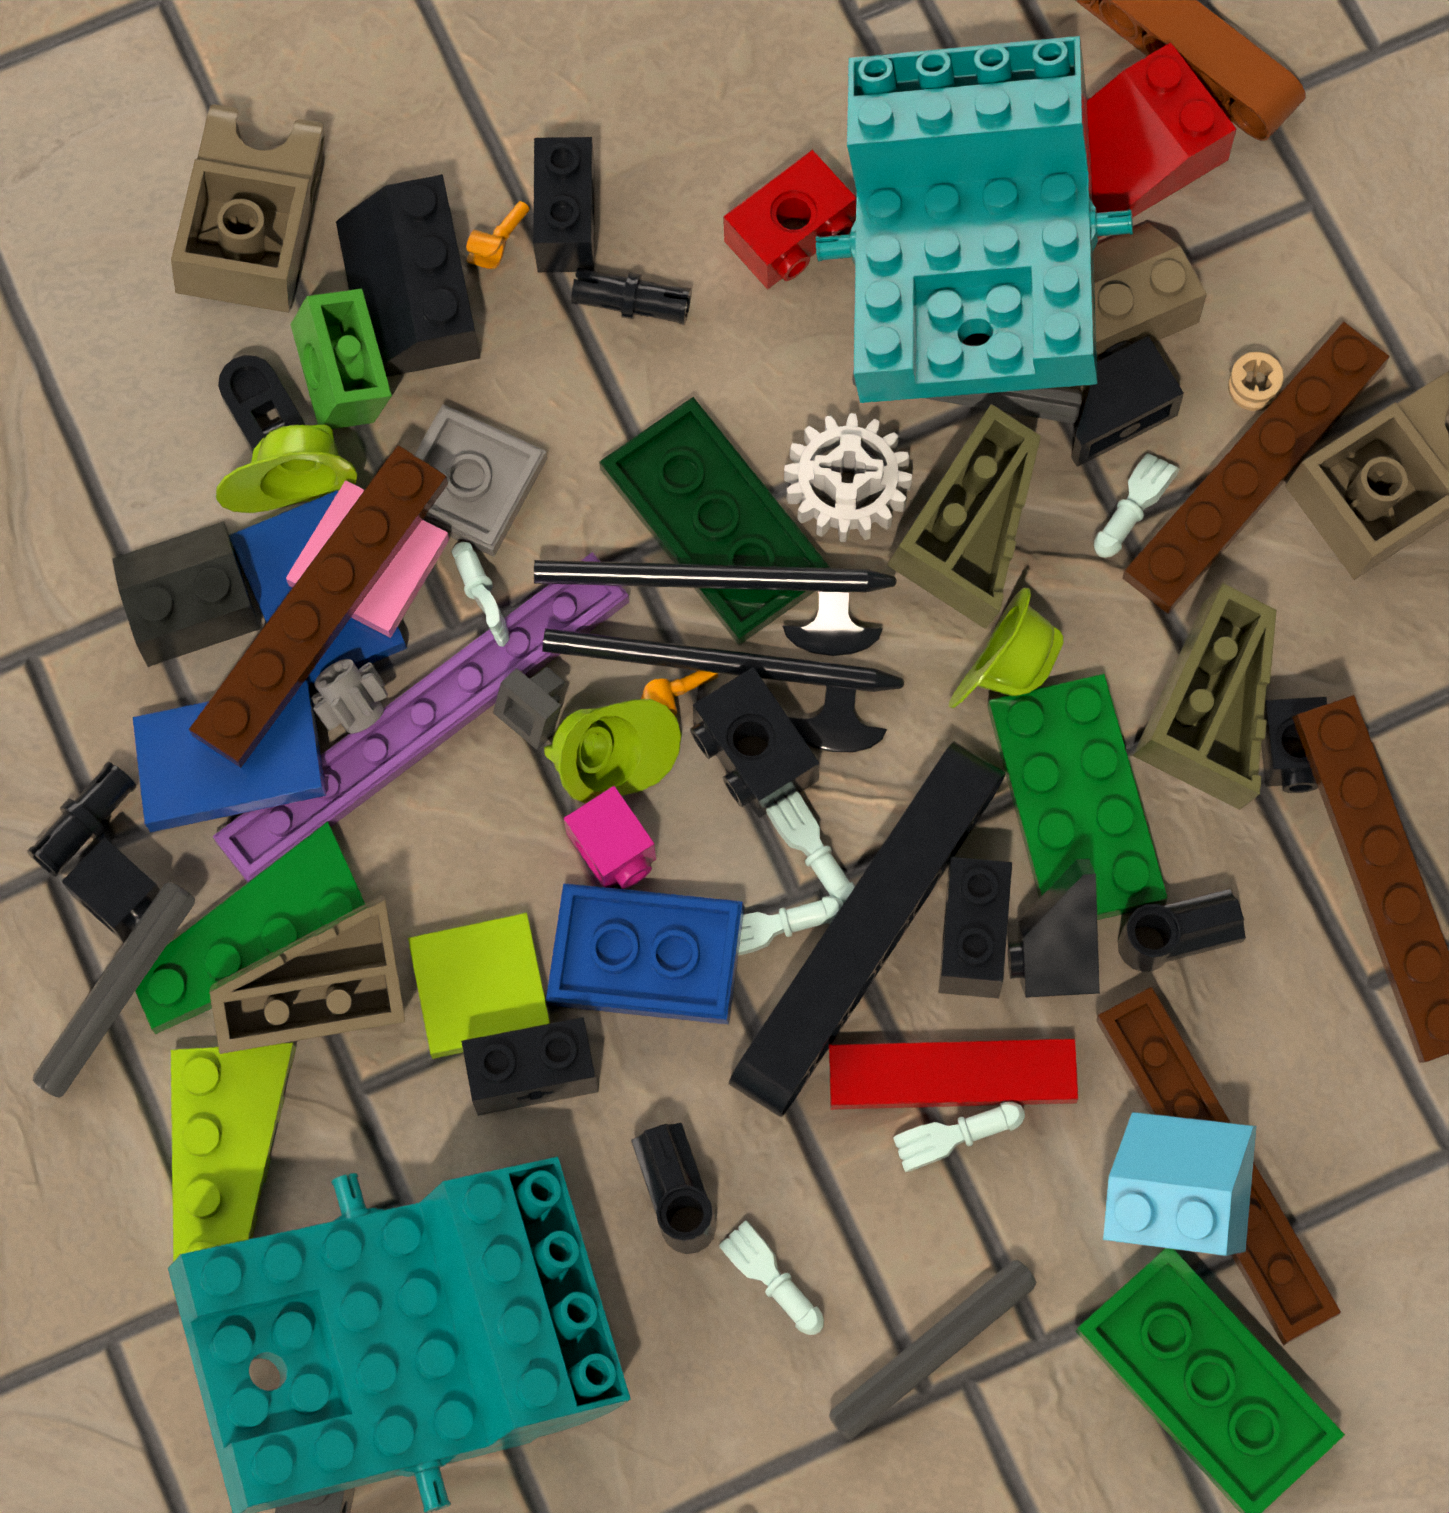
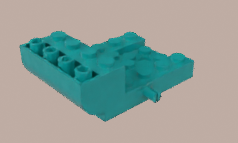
[816,36,1133,403]
[168,1157,631,1513]

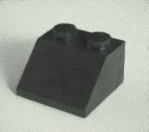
[112,521,260,667]

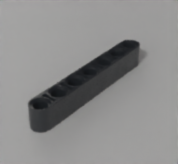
[728,741,1006,1118]

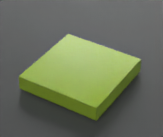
[408,913,550,1059]

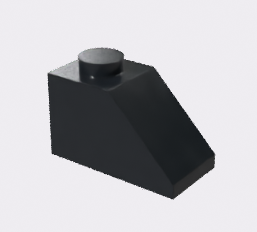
[1071,336,1184,467]
[1008,859,1100,998]

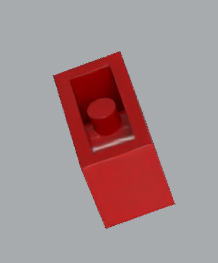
[723,149,857,290]

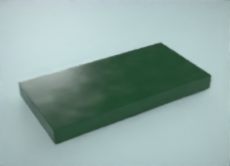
[599,397,830,645]

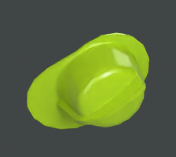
[216,424,357,513]
[948,588,1064,708]
[544,699,681,804]

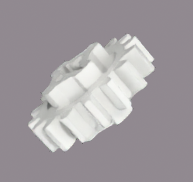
[784,413,912,542]

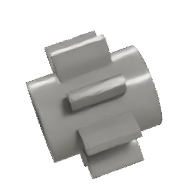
[311,659,388,734]

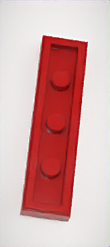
[829,1039,1078,1110]

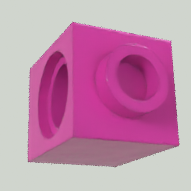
[563,786,656,889]

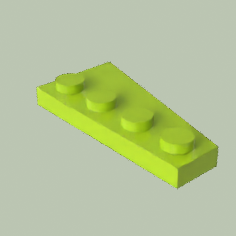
[171,1043,296,1296]

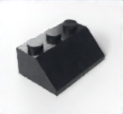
[336,174,480,377]

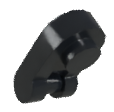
[218,355,305,454]

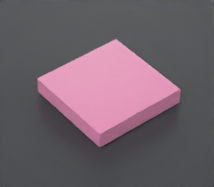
[286,480,450,638]

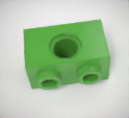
[290,289,392,429]

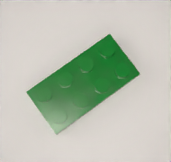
[987,674,1168,920]
[1075,1248,1345,1513]

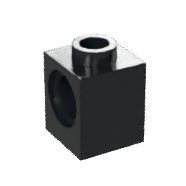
[1261,697,1327,793]
[62,837,160,943]

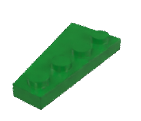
[135,821,365,1034]

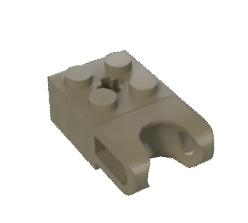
[171,104,325,313]
[1285,371,1449,580]

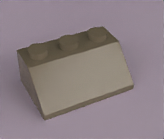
[1094,223,1207,362]

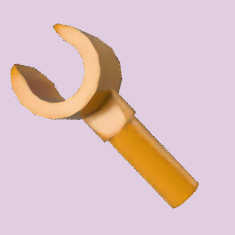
[466,201,530,269]
[641,671,718,715]

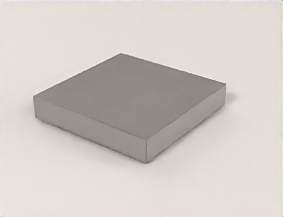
[415,404,547,557]

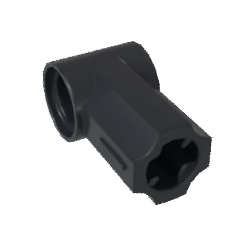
[1118,889,1246,972]
[631,1122,717,1254]

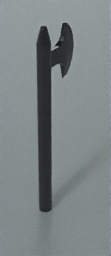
[534,560,897,656]
[542,628,904,752]

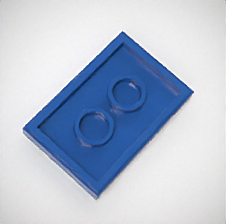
[229,490,407,689]
[132,681,326,832]
[546,883,745,1025]

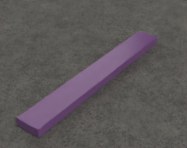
[212,552,630,883]

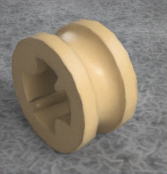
[1228,352,1284,411]

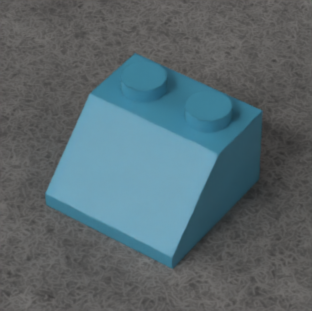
[1103,1112,1257,1256]

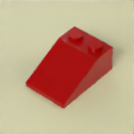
[1087,42,1237,239]

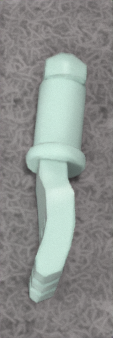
[1094,453,1180,558]
[451,542,509,647]
[766,790,855,904]
[738,896,843,956]
[893,1102,1025,1172]
[719,1220,824,1335]

